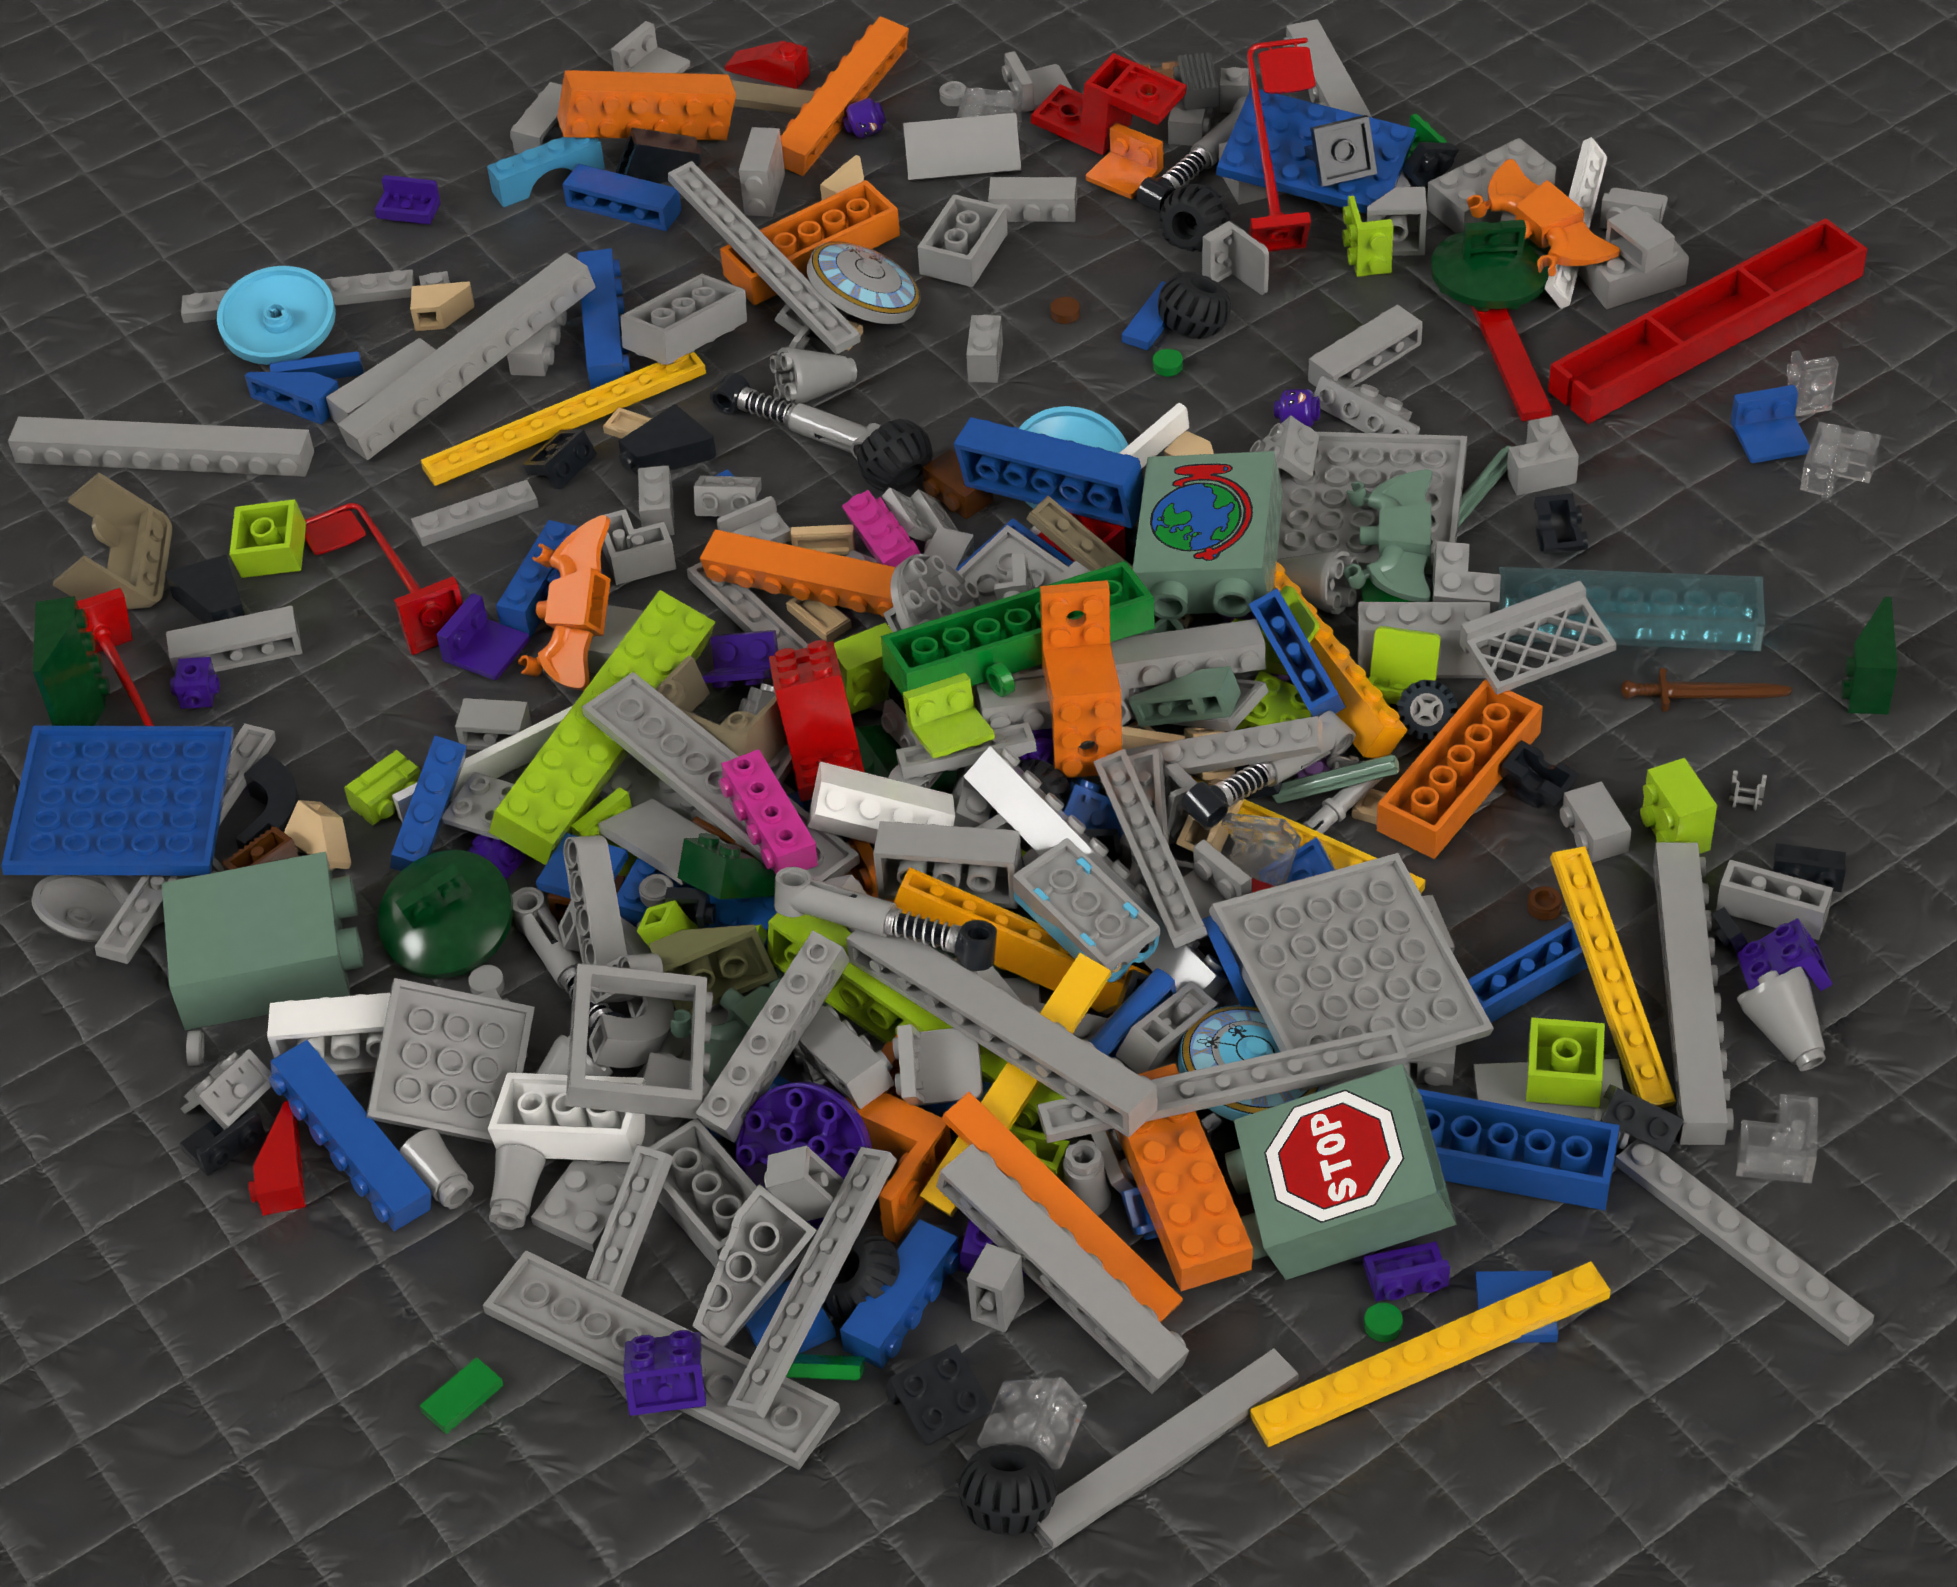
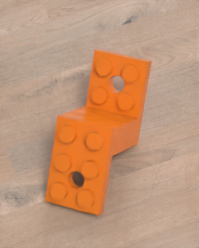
[1040,580,1122,778]
[845,1034,952,1244]

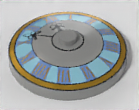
[807,242,921,324]

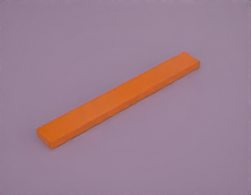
[942,1092,1183,1323]

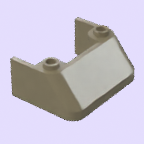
[53,472,172,609]
[655,655,788,763]

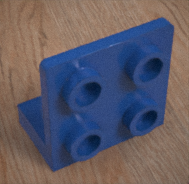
[1730,385,1811,463]
[1063,777,1124,840]

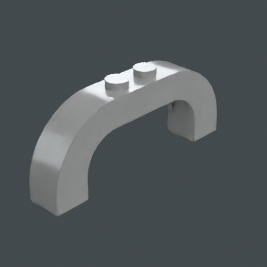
[558,901,674,1068]

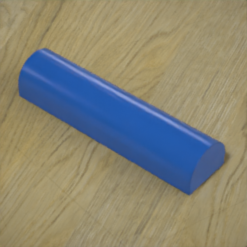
[1088,968,1176,1059]

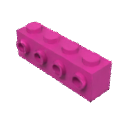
[842,490,921,567]
[719,749,818,874]

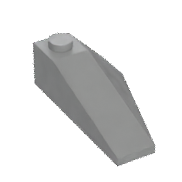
[693,1184,817,1347]

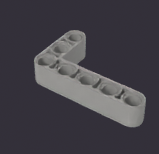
[563,835,663,1004]

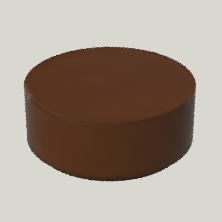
[1050,297,1080,324]
[1527,886,1563,921]

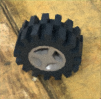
[1397,680,1459,740]

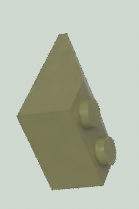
[649,924,778,1015]

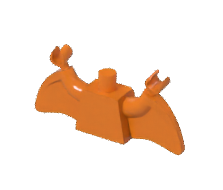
[1467,159,1620,277]
[518,515,611,691]

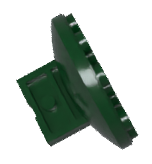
[1431,220,1550,312]
[378,850,513,979]

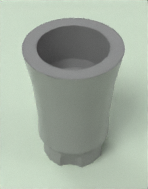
[399,1129,474,1210]
[1063,1140,1111,1216]
[489,1144,546,1230]

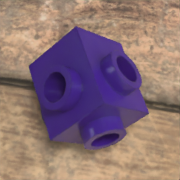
[170,657,220,709]

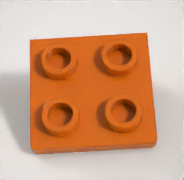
[1086,123,1164,199]

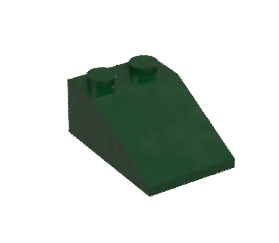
[1841,597,1898,715]
[677,833,776,899]

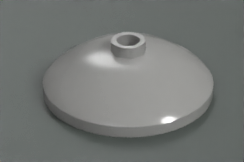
[31,875,122,942]

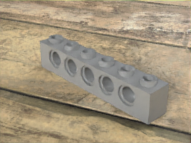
[696,930,850,1143]

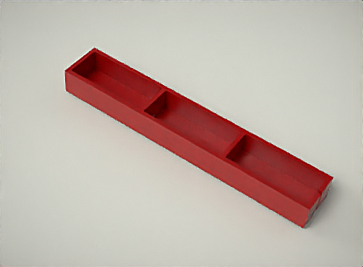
[1548,218,1867,424]

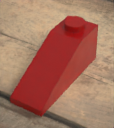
[724,41,810,89]
[248,1101,306,1216]

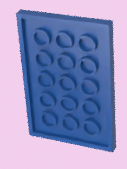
[1216,89,1416,214]

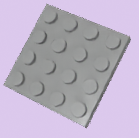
[366,978,535,1144]

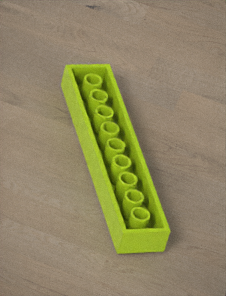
[489,590,715,865]
[768,912,1065,1134]

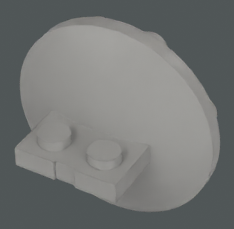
[883,554,983,632]

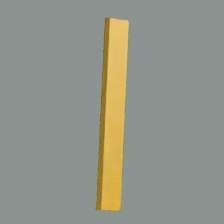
[1550,846,1676,1108]
[920,953,1112,1217]

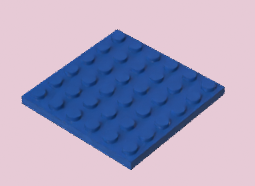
[1,726,234,876]

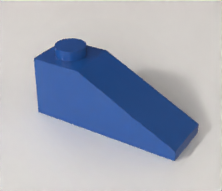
[245,372,339,425]

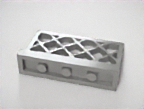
[1460,581,1617,695]

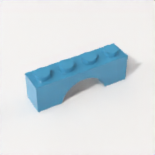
[487,137,605,208]

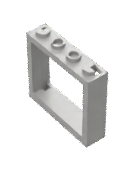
[565,963,713,1119]

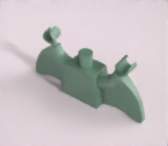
[1343,469,1432,602]
[670,950,828,1087]

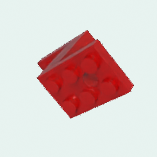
[1030,53,1187,155]
[769,640,865,802]

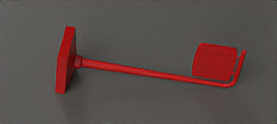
[1247,37,1316,252]
[305,503,463,655]
[77,588,154,726]

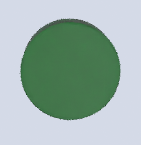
[1153,349,1183,377]
[986,662,1015,697]
[1364,1303,1403,1342]

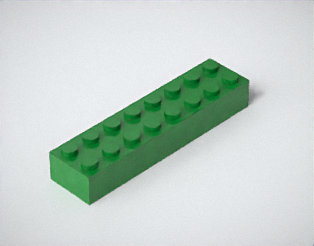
[881,561,1155,696]

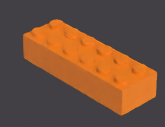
[557,70,736,141]
[720,180,900,305]
[1376,679,1543,859]
[1115,1063,1253,1292]

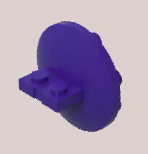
[736,1082,872,1229]

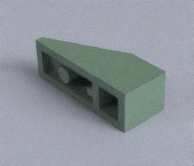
[1129,666,1241,727]

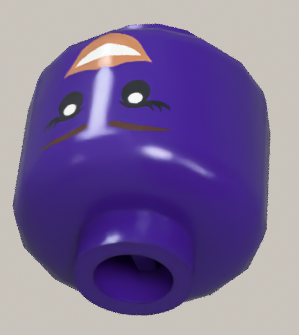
[843,98,886,139]
[1274,389,1320,428]

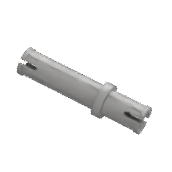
[1303,758,1383,834]

